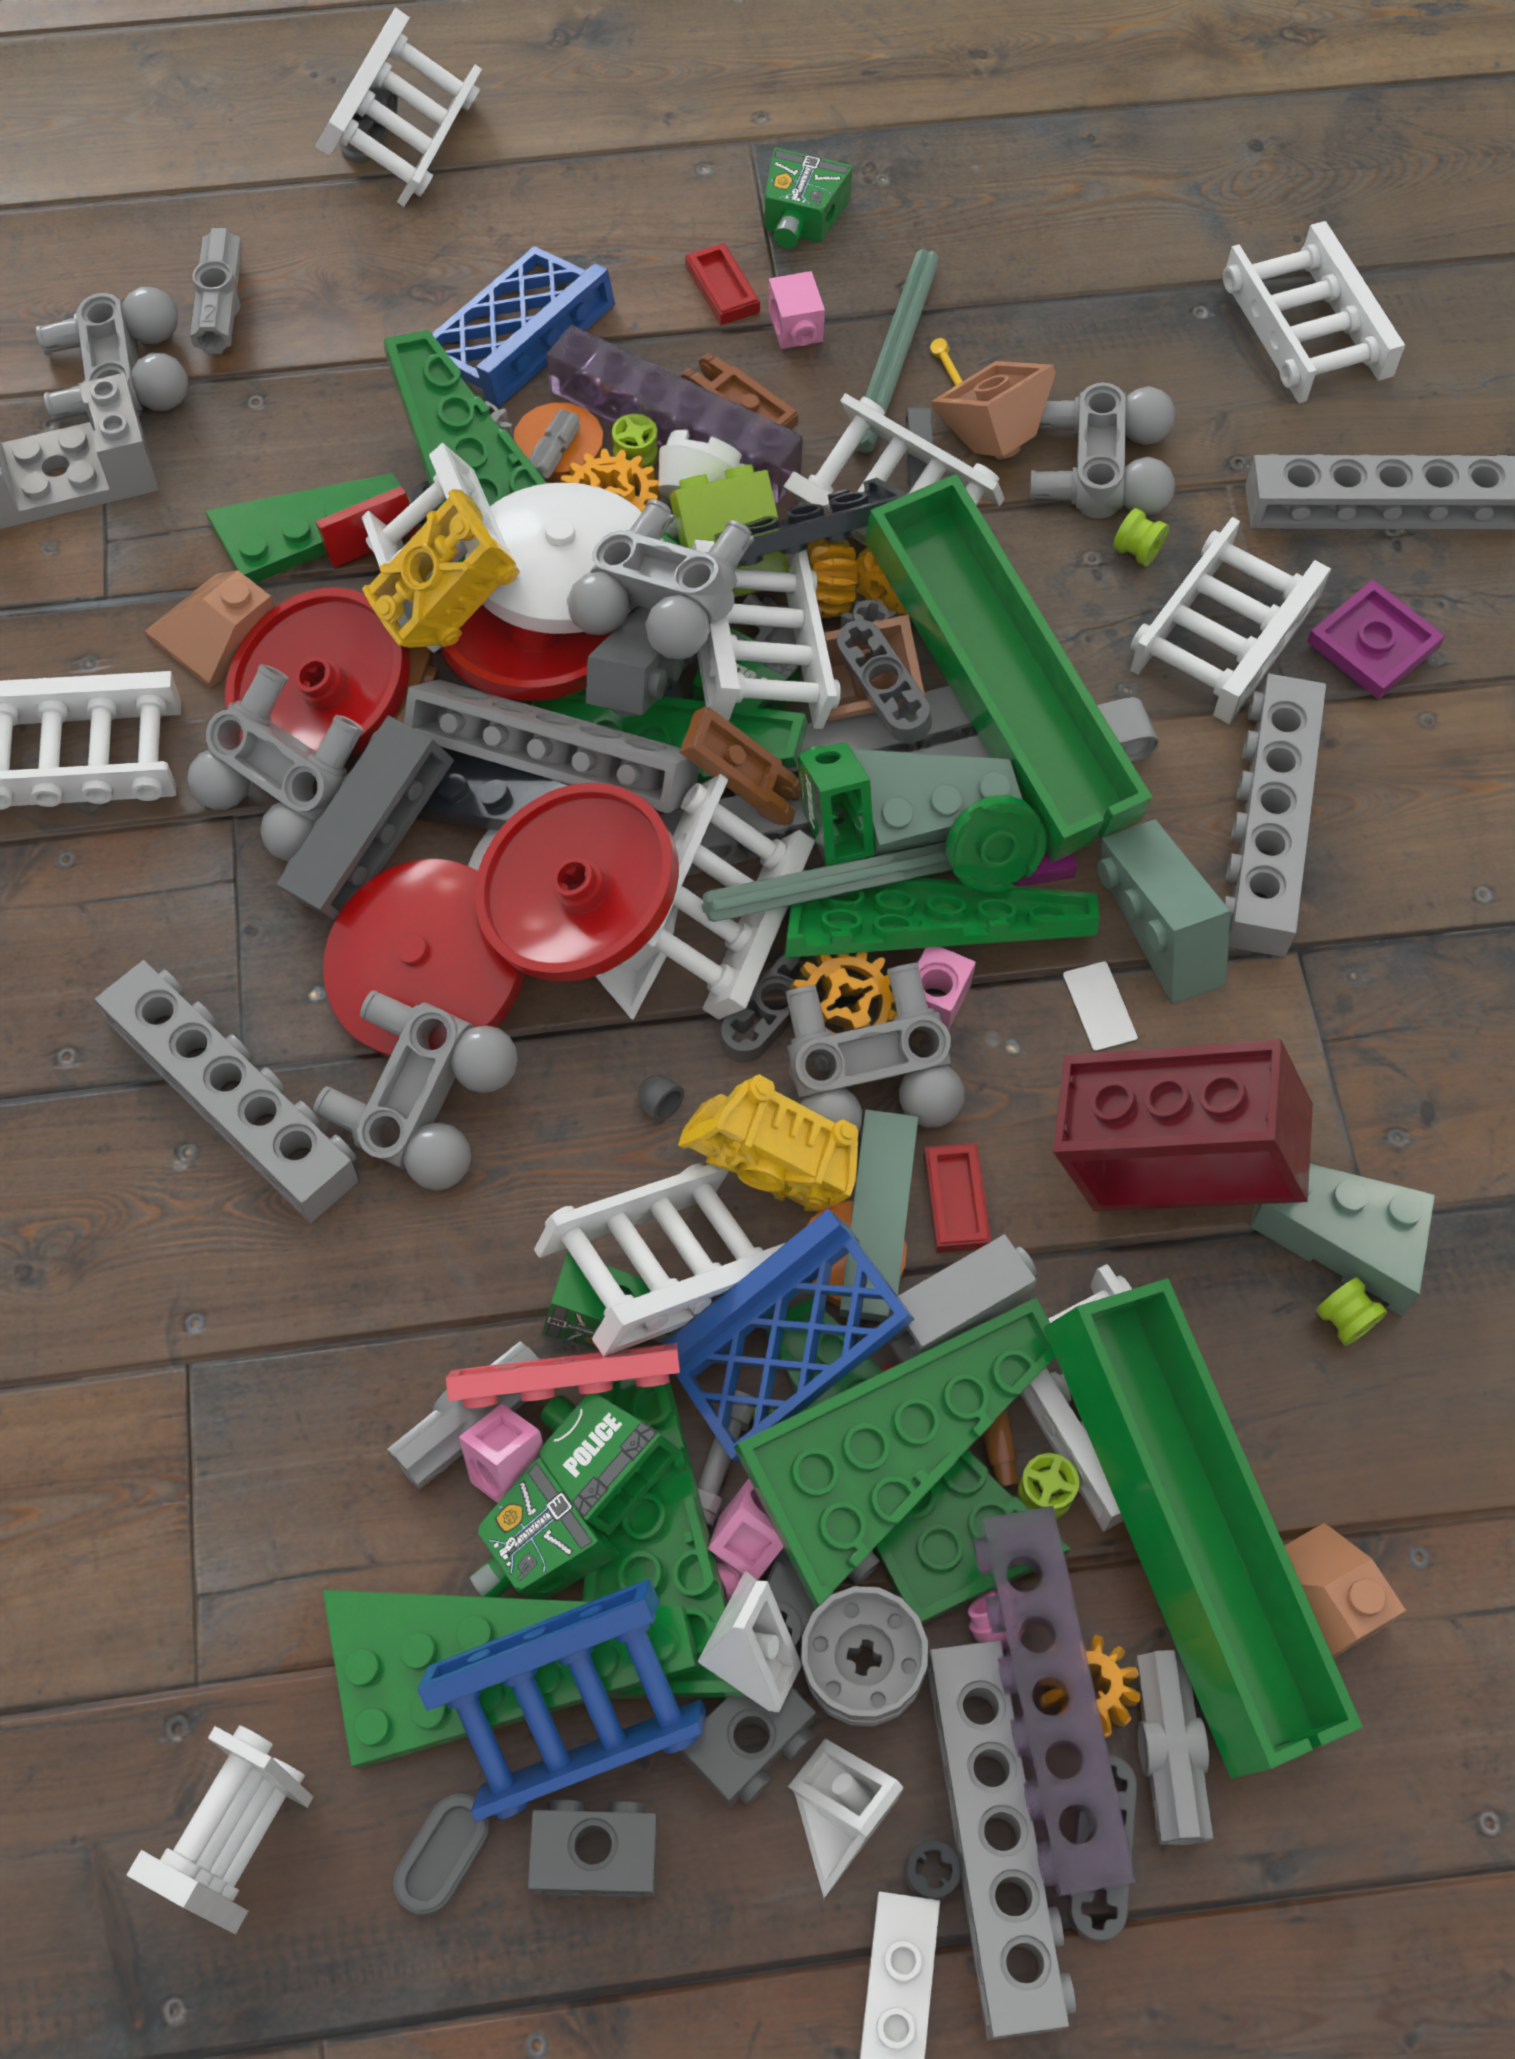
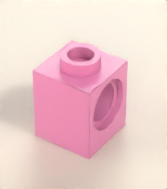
[768,271,825,349]
[918,947,976,1031]
[459,1403,543,1503]
[708,1479,783,1580]

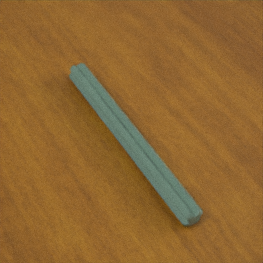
[855,248,939,454]
[701,841,952,922]

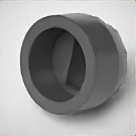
[638,1075,684,1121]

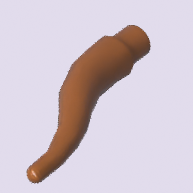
[983,1408,1019,1487]

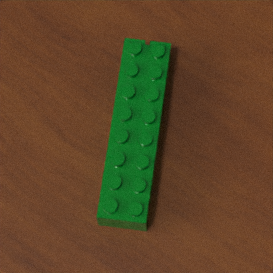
[865,473,1153,862]
[1044,1278,1363,1779]

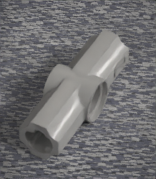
[190,228,243,354]
[387,1341,539,1490]
[1134,1650,1213,1846]

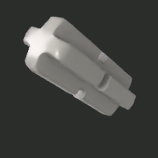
[528,409,580,480]

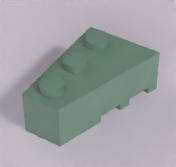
[851,749,1023,857]
[1097,819,1230,1004]
[1250,1164,1435,1317]

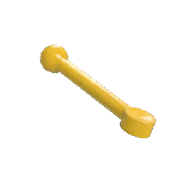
[930,338,963,386]

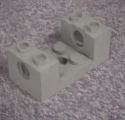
[0,373,159,529]

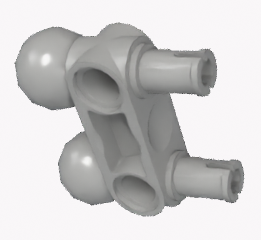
[36,286,189,422]
[1030,382,1176,519]
[567,499,754,659]
[187,664,364,862]
[785,963,965,1136]
[313,990,518,1191]

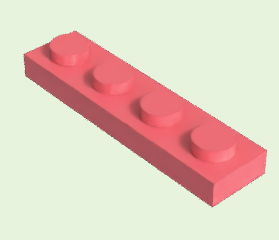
[446,1343,680,1408]

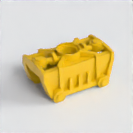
[362,489,520,648]
[678,1074,858,1212]

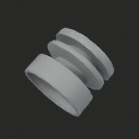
[801,1586,928,1727]

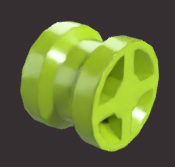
[612,413,658,468]
[1113,508,1169,567]
[1316,1277,1388,1346]
[1017,1453,1080,1521]

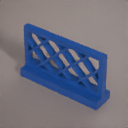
[432,246,615,408]
[663,1209,915,1463]

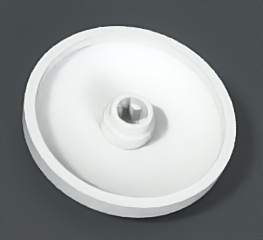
[465,483,642,634]

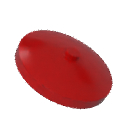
[225,588,410,759]
[440,604,630,701]
[474,783,679,981]
[323,859,525,1058]

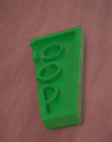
[205,473,411,583]

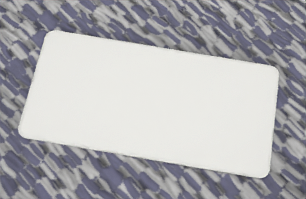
[1063,962,1138,1051]

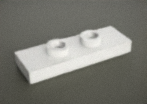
[859,1891,940,2059]

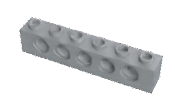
[1245,454,1515,529]
[1223,673,1326,957]
[404,679,699,813]
[94,959,359,1224]
[927,1640,1076,2041]

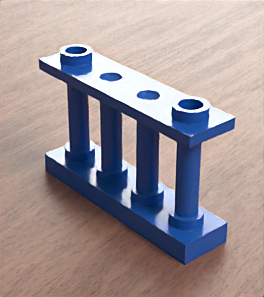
[417,1579,706,1822]

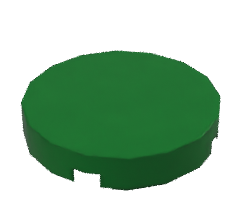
[945,795,1047,893]

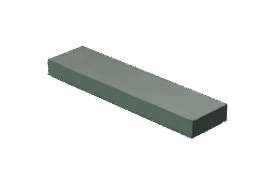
[839,1110,918,1322]

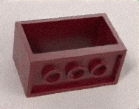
[1053,1039,1313,1211]

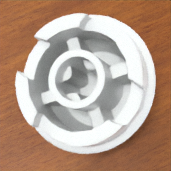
[658,430,745,502]

